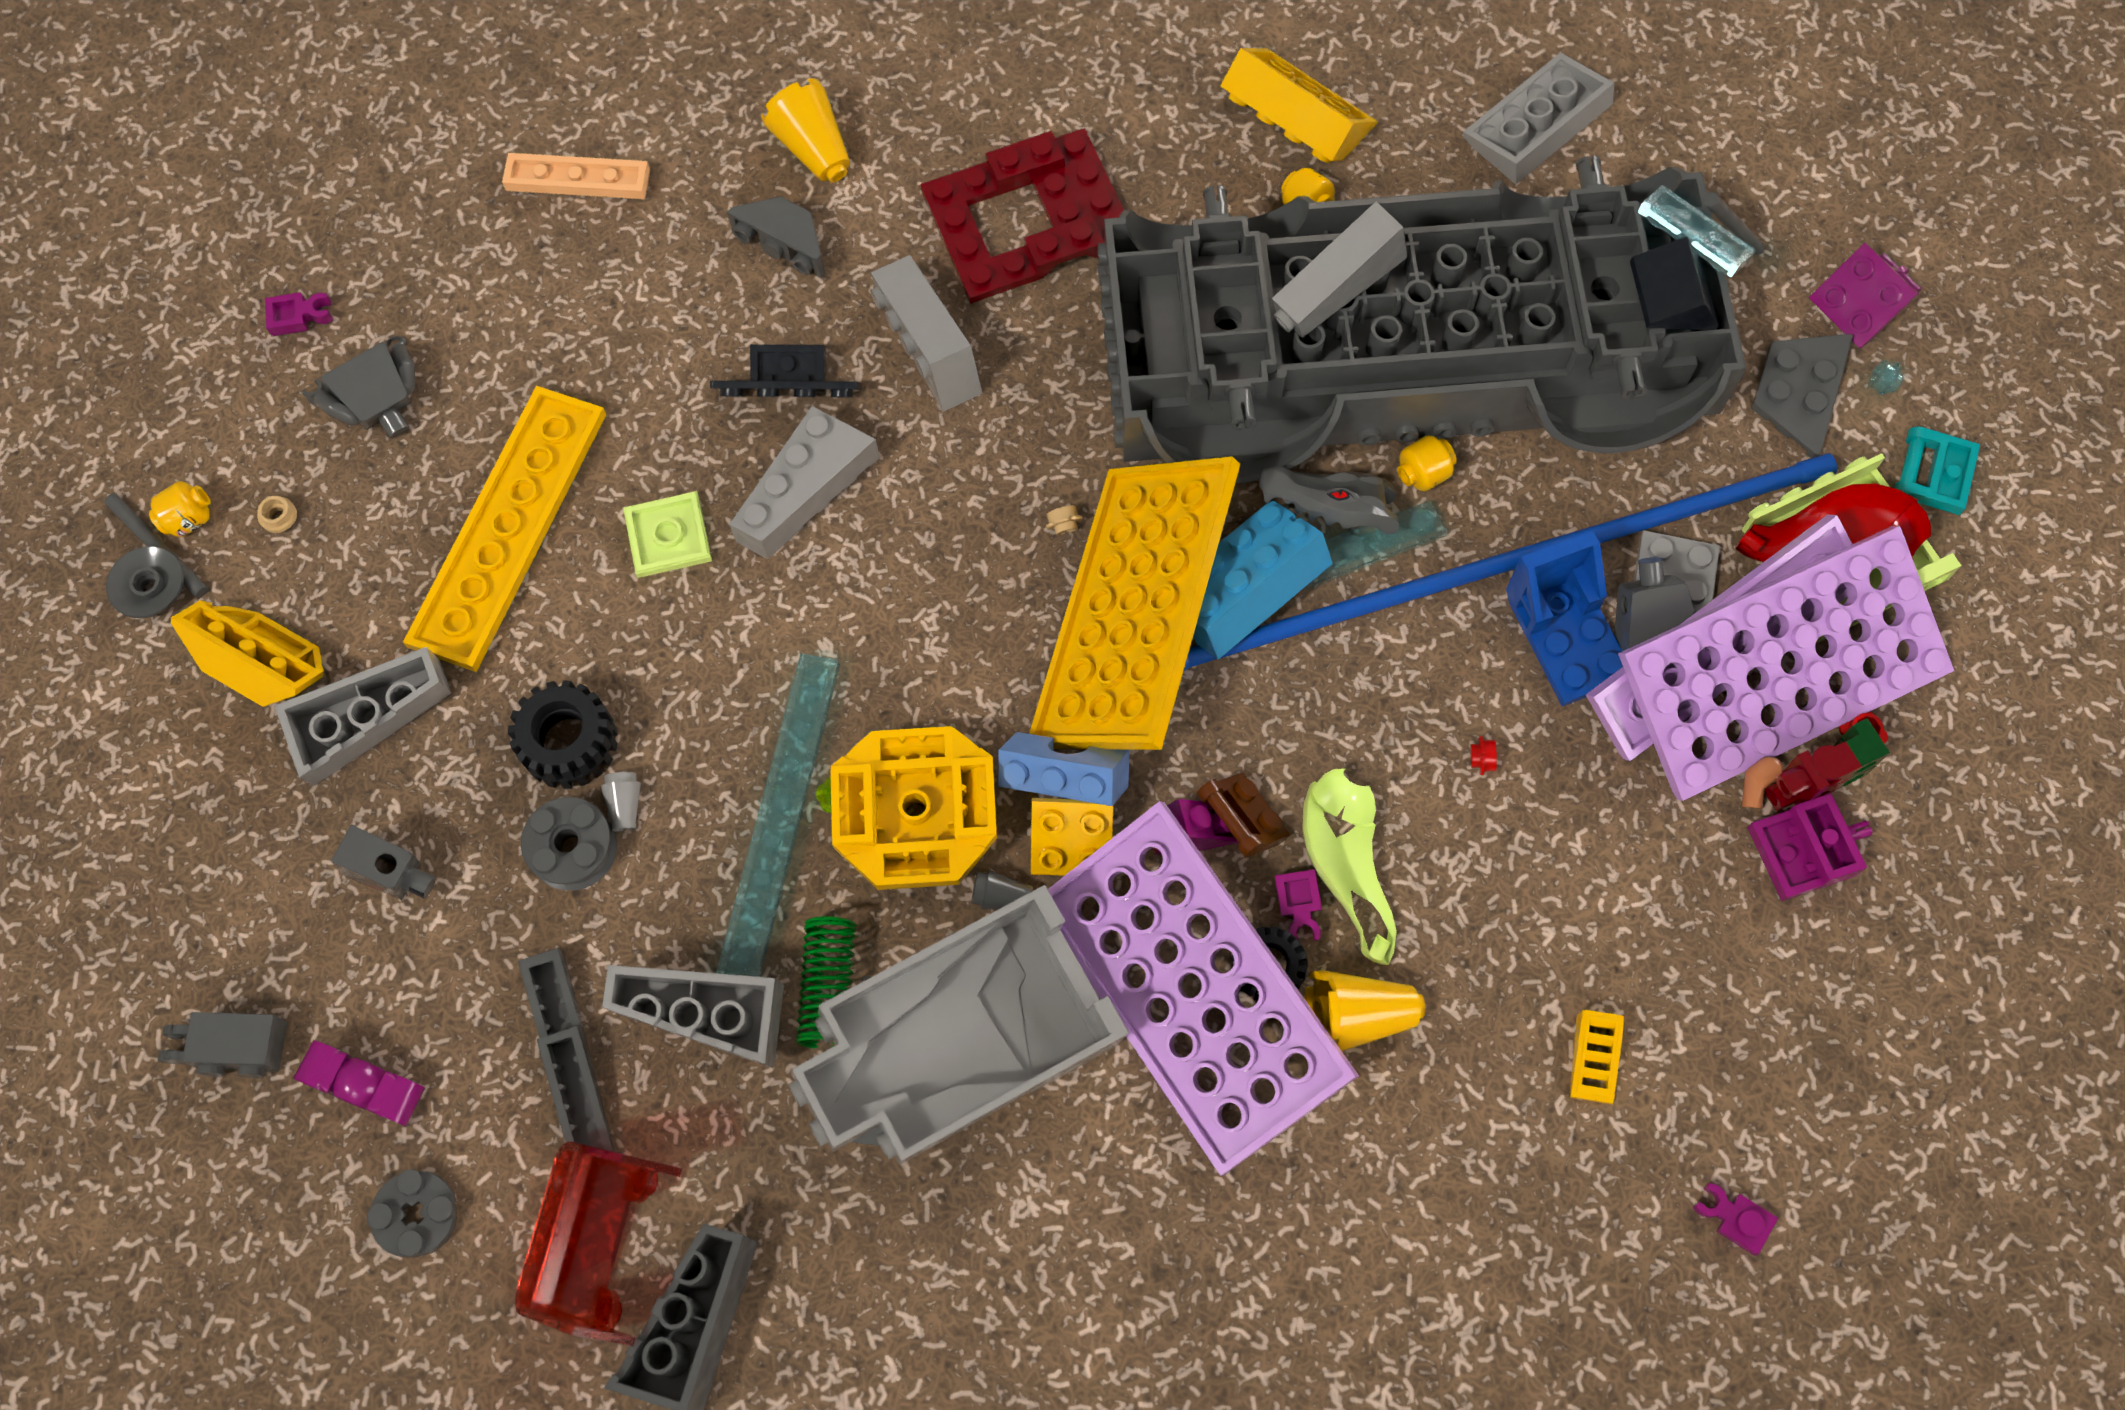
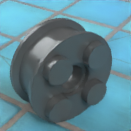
[521,797,617,890]

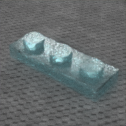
[1638,185,1756,278]

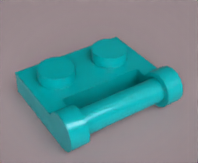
[1894,427,1980,515]

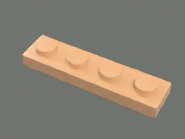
[502,153,650,199]

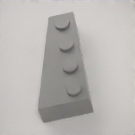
[870,255,983,412]
[729,406,880,559]
[274,647,452,786]

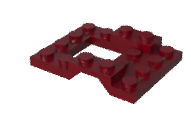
[920,128,1124,304]

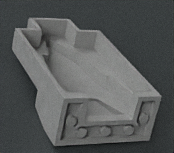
[788,885,1129,1165]

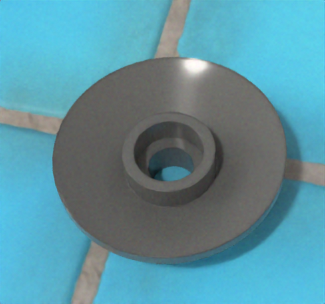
[106,546,184,618]

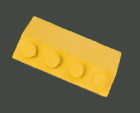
[1221,48,1378,163]

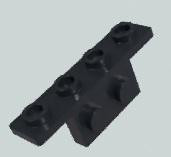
[710,344,862,398]

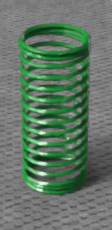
[795,916,857,1049]

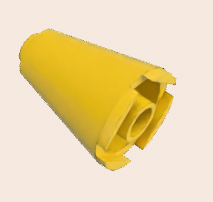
[761,78,850,183]
[1304,970,1425,1051]

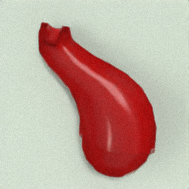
[1735,484,1931,563]

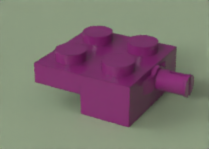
[1747,793,1872,901]

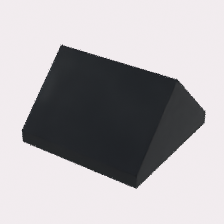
[1630,236,1719,330]

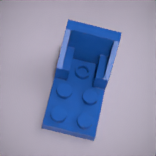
[1506,530,1623,707]

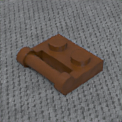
[1197,772,1290,858]

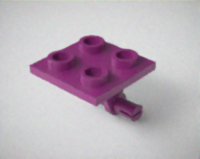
[1809,242,1922,349]

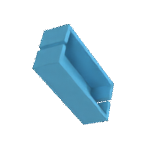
[1192,500,1333,660]

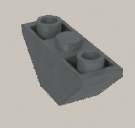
[727,197,825,278]

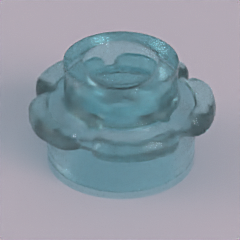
[1868,360,1904,395]

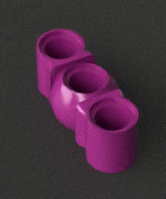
[293,1040,425,1127]

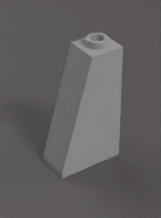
[1272,202,1407,337]

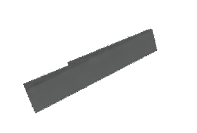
[518,948,624,1202]

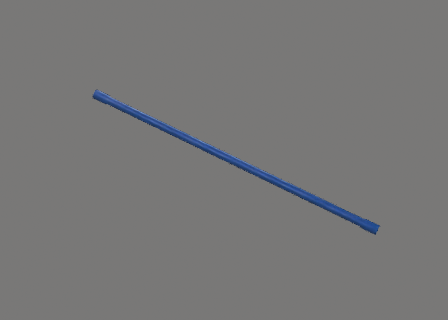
[1183,453,1837,672]

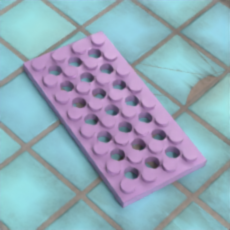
[1618,526,1954,801]
[1048,801,1359,1176]

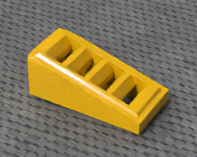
[1570,1010,1624,1104]

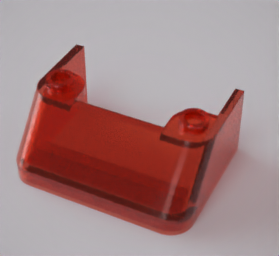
[515,1141,682,1346]

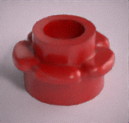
[1470,736,1497,775]

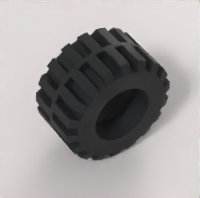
[508,680,618,789]

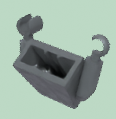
[302,336,415,438]

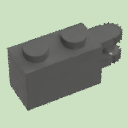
[157,1012,287,1078]

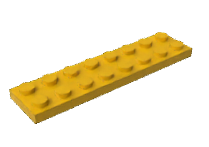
[403,385,606,672]

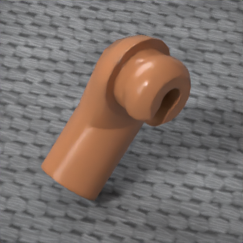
[1741,756,1783,809]

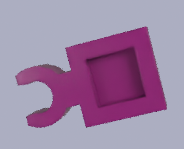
[265,292,333,336]
[1275,869,1323,941]
[1693,1183,1778,1256]

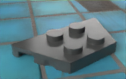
[1751,334,1853,458]

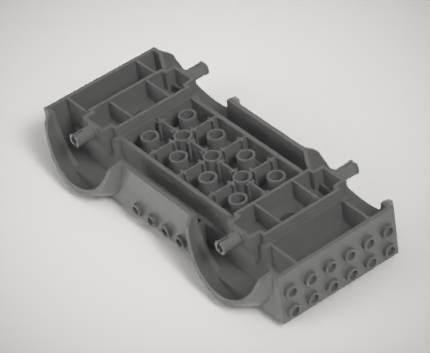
[1098,156,1746,483]

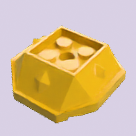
[830,726,997,890]

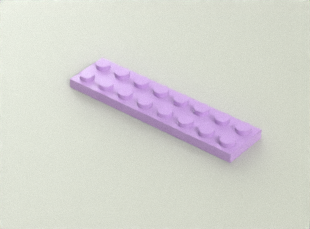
[1586,515,1870,761]

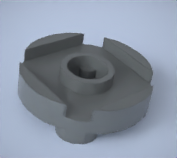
[367,1169,457,1258]

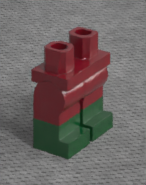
[1764,718,1890,812]

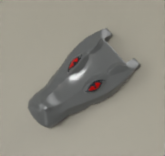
[1259,467,1399,534]

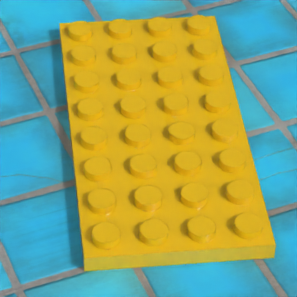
[1029,456,1241,750]

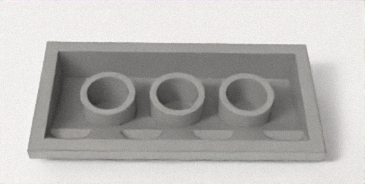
[1463,52,1614,184]

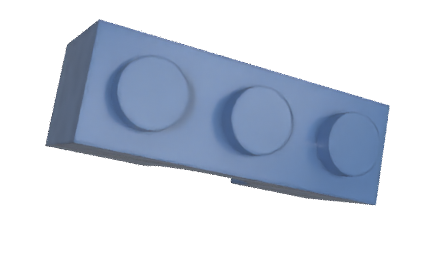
[998,732,1129,806]

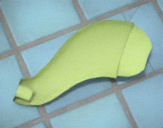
[1303,769,1397,965]

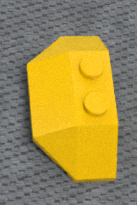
[171,600,323,707]

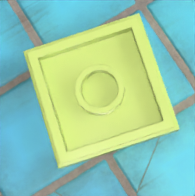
[623,491,712,578]

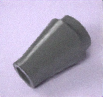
[972,869,1033,909]

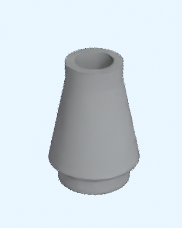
[601,772,641,832]

